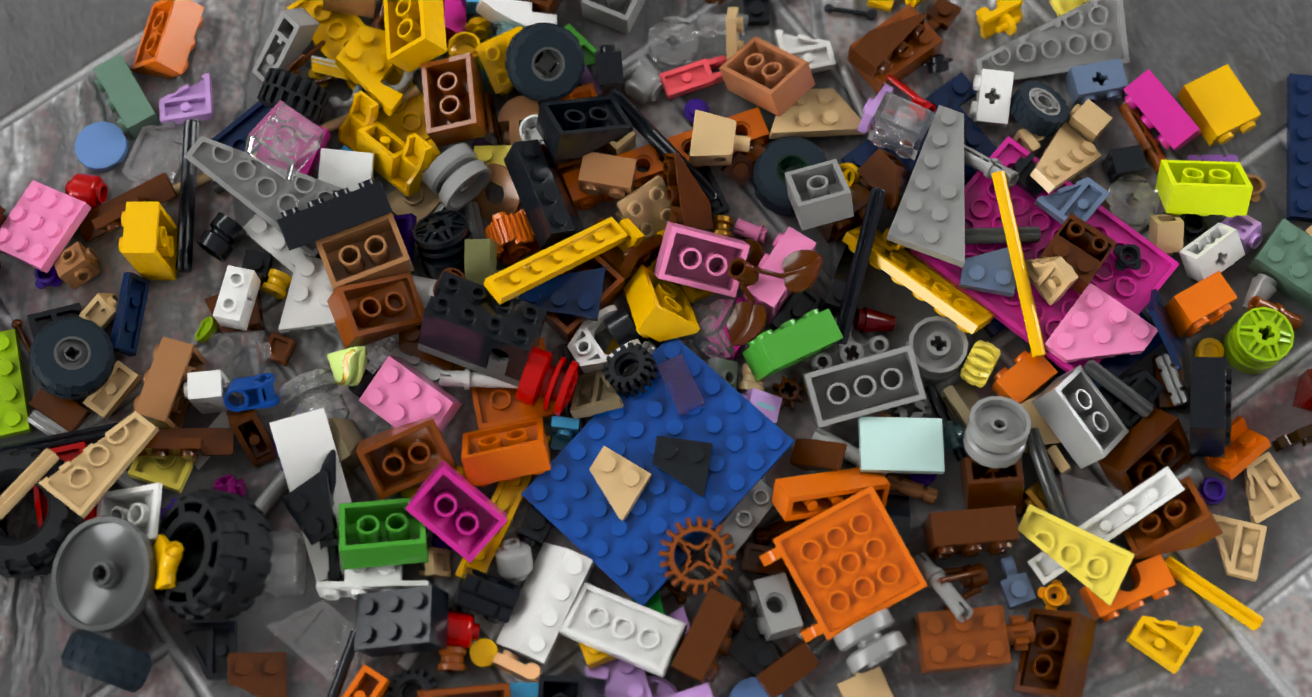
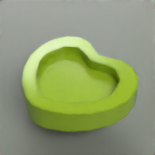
[194,316,217,343]

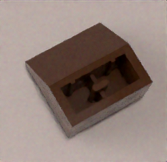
[857,148,911,212]
[817,183,870,243]
[1040,213,1117,295]
[960,457,1024,515]

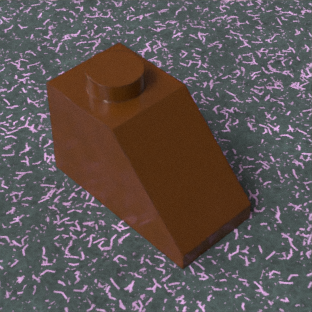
[226,409,277,467]

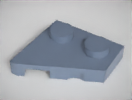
[1035,177,1110,225]
[959,247,1016,297]

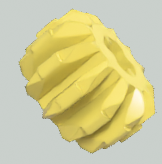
[960,340,1001,388]

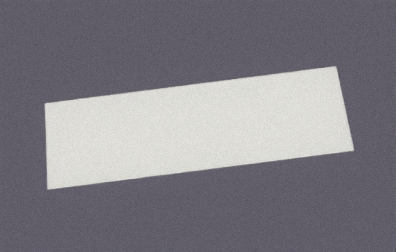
[269,408,352,582]

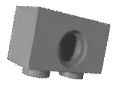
[747,572,803,642]

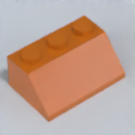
[131,0,204,79]
[461,416,551,487]

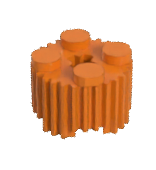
[484,209,541,266]

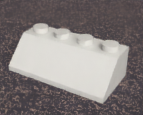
[495,542,594,667]

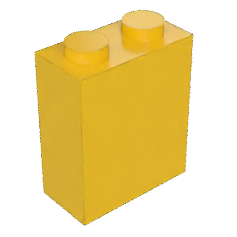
[1177,64,1261,147]

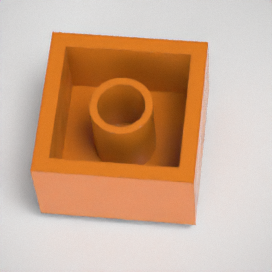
[1165,271,1238,338]

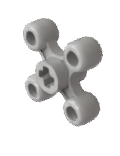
[811,316,890,371]

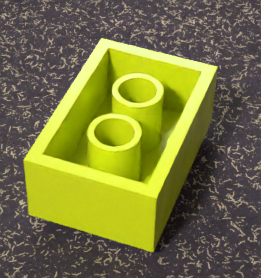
[1155,160,1253,217]

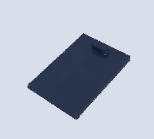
[1147,289,1183,370]

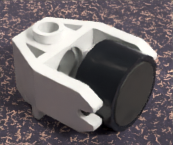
[567,305,644,374]

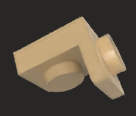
[79,293,119,330]

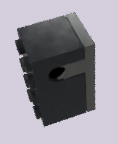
[418,271,547,387]

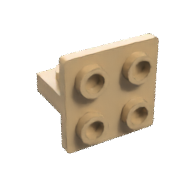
[615,175,671,241]

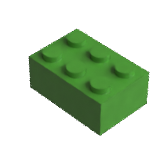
[742,308,843,382]
[339,498,429,570]

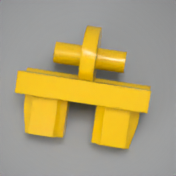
[976,0,1023,39]

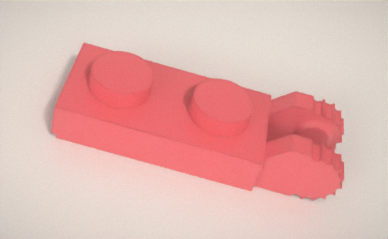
[659,55,727,100]

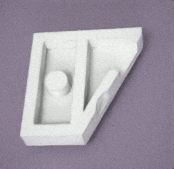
[774,30,836,73]

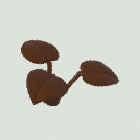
[727,239,823,346]

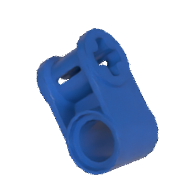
[224,373,280,412]

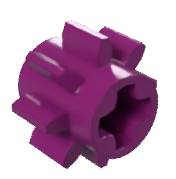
[212,474,247,497]

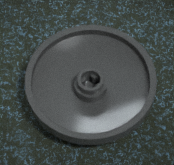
[51,516,156,633]

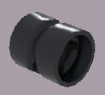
[196,212,247,262]

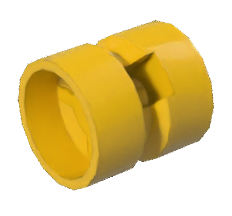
[448,32,483,71]

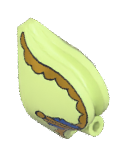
[327,346,368,386]

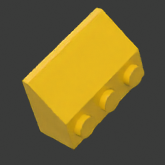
[623,265,700,342]

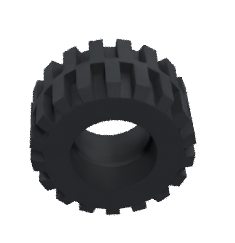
[257,68,331,124]

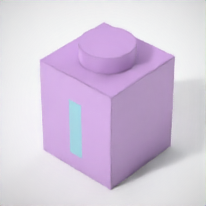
[741,388,782,424]

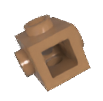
[54,241,101,289]

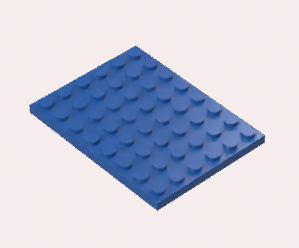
[521,338,794,606]

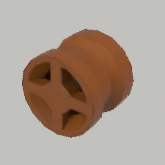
[437,646,467,673]

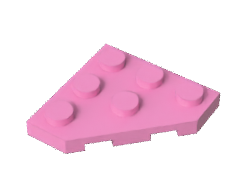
[1044,282,1158,363]

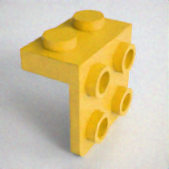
[476,26,522,95]

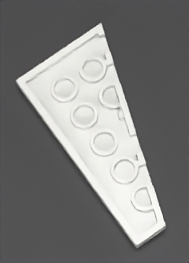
[278,255,437,333]

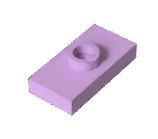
[857,83,893,134]

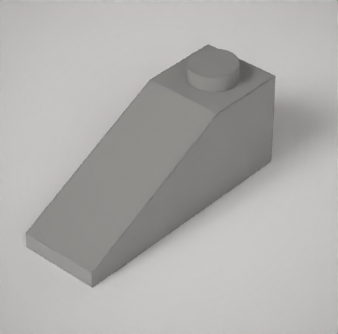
[252,8,320,82]

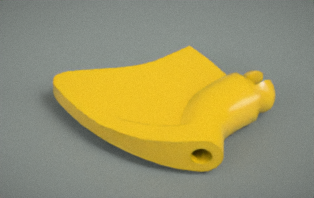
[153,535,184,590]

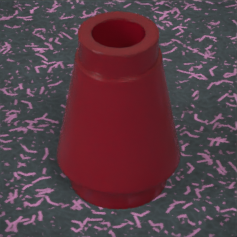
[854,307,895,333]

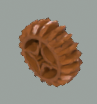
[658,517,736,594]

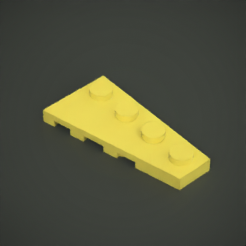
[1018,504,1135,606]

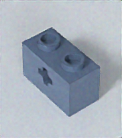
[1065,58,1128,106]

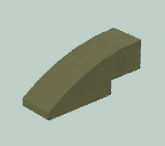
[464,239,499,286]

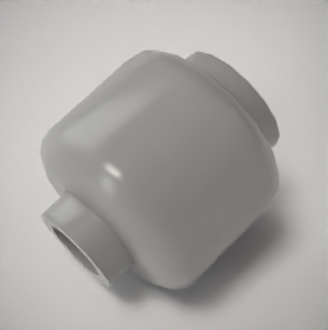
[624,65,663,104]
[495,538,533,582]

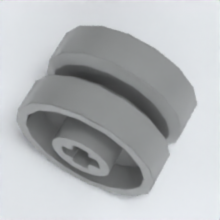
[423,143,492,211]
[905,316,968,384]
[963,396,1032,468]
[833,608,907,674]

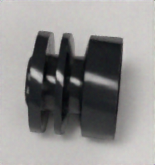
[412,210,472,280]

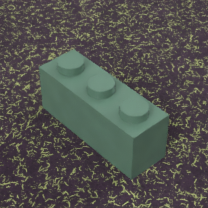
[93,54,162,139]

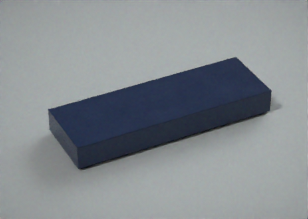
[110,272,150,357]

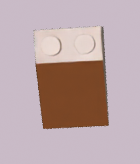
[327,272,425,349]
[356,417,457,500]
[1123,476,1223,559]

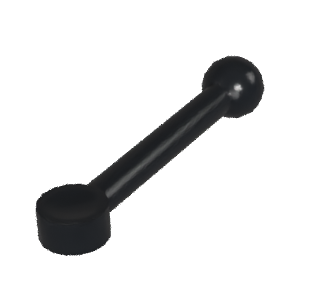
[824,4,877,20]

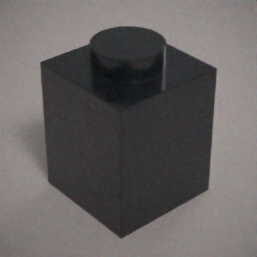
[1103,145,1147,183]

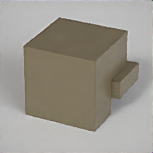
[328,417,364,478]

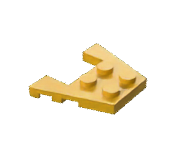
[335,25,434,116]

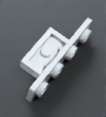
[316,565,430,601]

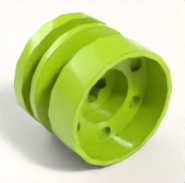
[1223,307,1294,375]

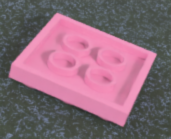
[0,180,92,273]

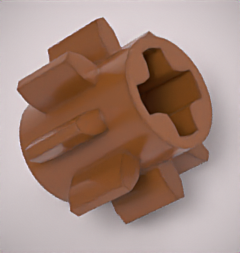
[1006,615,1035,651]

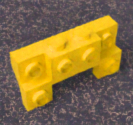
[338,91,433,197]

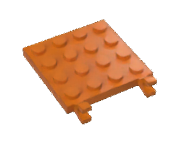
[758,485,928,643]

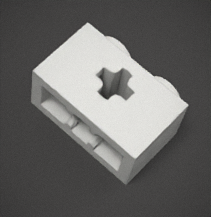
[970,69,1014,126]
[1179,222,1245,282]
[213,265,261,331]
[183,370,234,414]

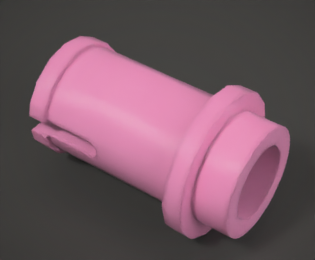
[733,218,769,244]

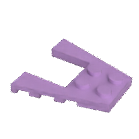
[584,607,713,697]

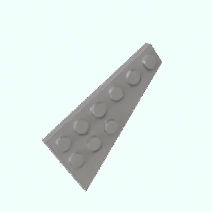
[886,105,965,268]

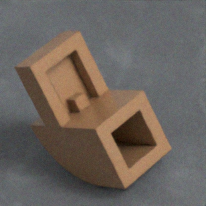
[498,96,540,145]

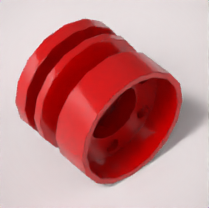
[516,347,580,416]

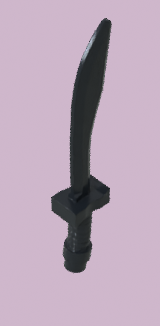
[320,449,342,581]

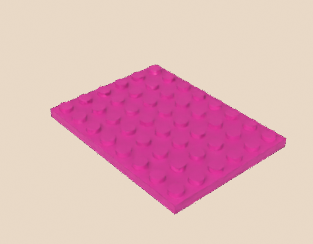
[910,136,1179,372]

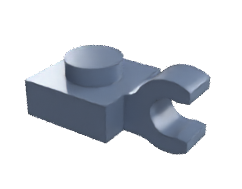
[998,556,1036,609]

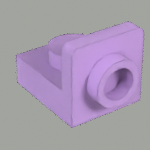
[1221,215,1263,255]

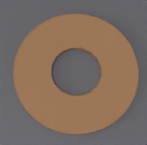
[472,163,520,222]

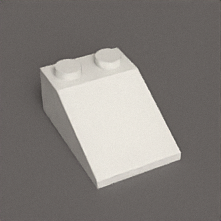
[96,483,163,543]

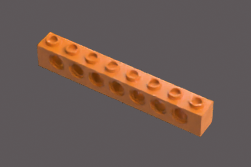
[562,107,770,211]

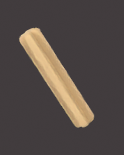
[0,448,59,519]

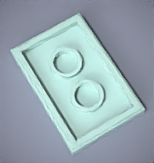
[858,417,945,474]

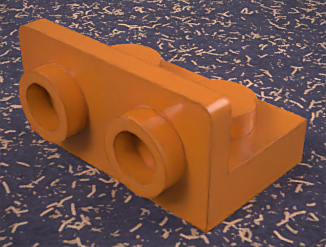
[1204,416,1271,480]

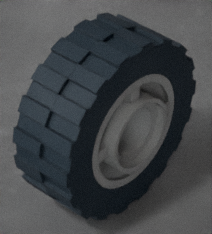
[1010,80,1069,137]

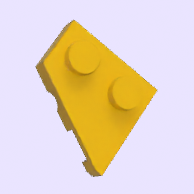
[1125,615,1203,674]

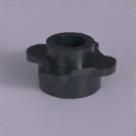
[922,54,953,73]
[1183,214,1208,242]
[1113,244,1142,271]

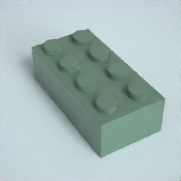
[1246,218,1312,312]

